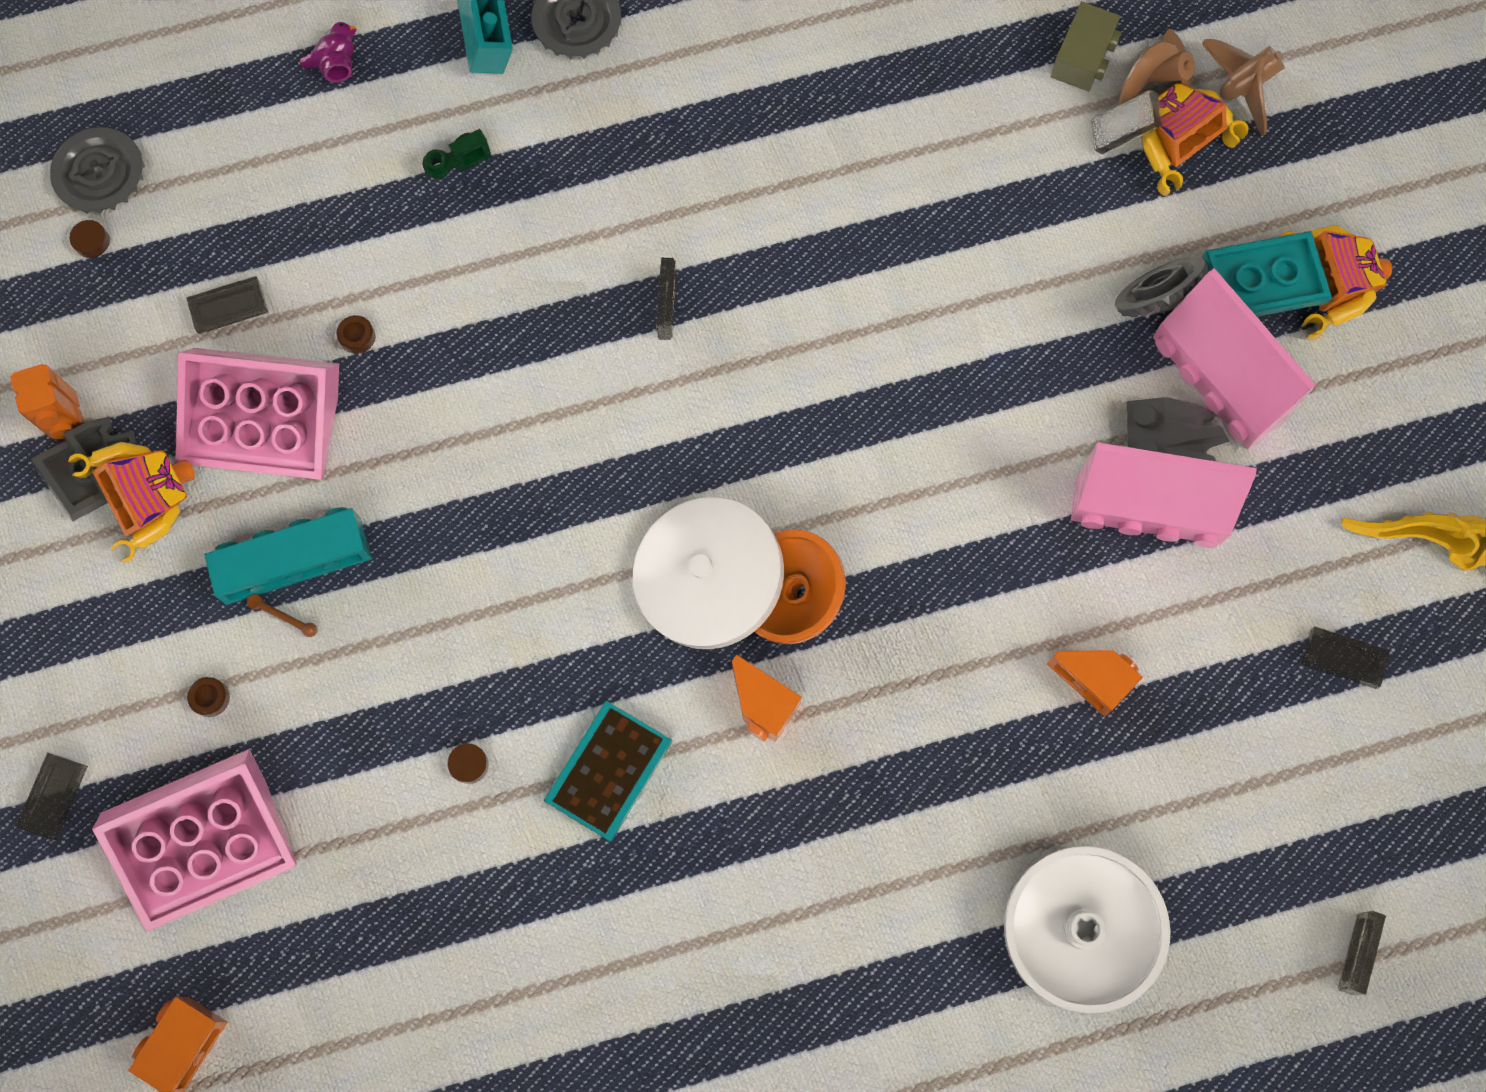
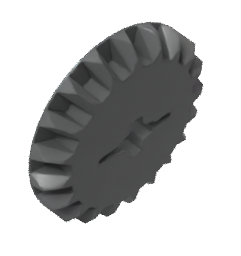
[531,0,621,60]
[50,127,145,214]
[1115,257,1208,317]

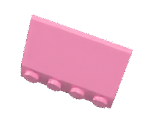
[1153,268,1316,449]
[175,348,339,480]
[1071,442,1257,548]
[92,749,297,932]

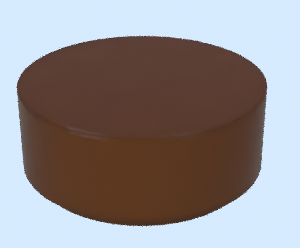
[69,220,110,258]
[336,315,376,354]
[187,677,230,717]
[447,743,489,784]

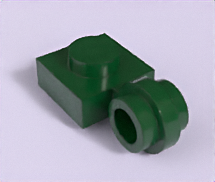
[422,129,492,179]

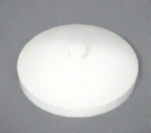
[633,497,784,649]
[1004,846,1170,1014]

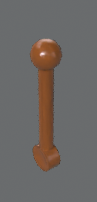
[247,594,317,637]

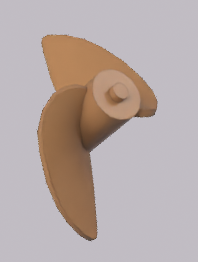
[1118,28,1195,112]
[1202,39,1285,136]

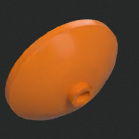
[754,529,846,644]

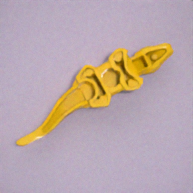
[1342,511,1486,571]

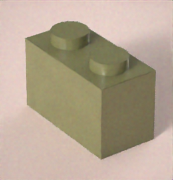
[1050,1,1122,92]

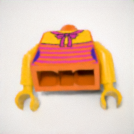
[1138,83,1248,197]
[1279,225,1392,340]
[68,442,195,562]

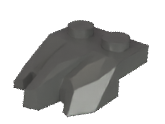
[1127,397,1229,462]
[31,417,136,522]

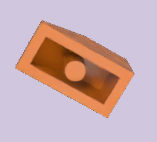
[1047,650,1143,717]
[732,655,802,742]

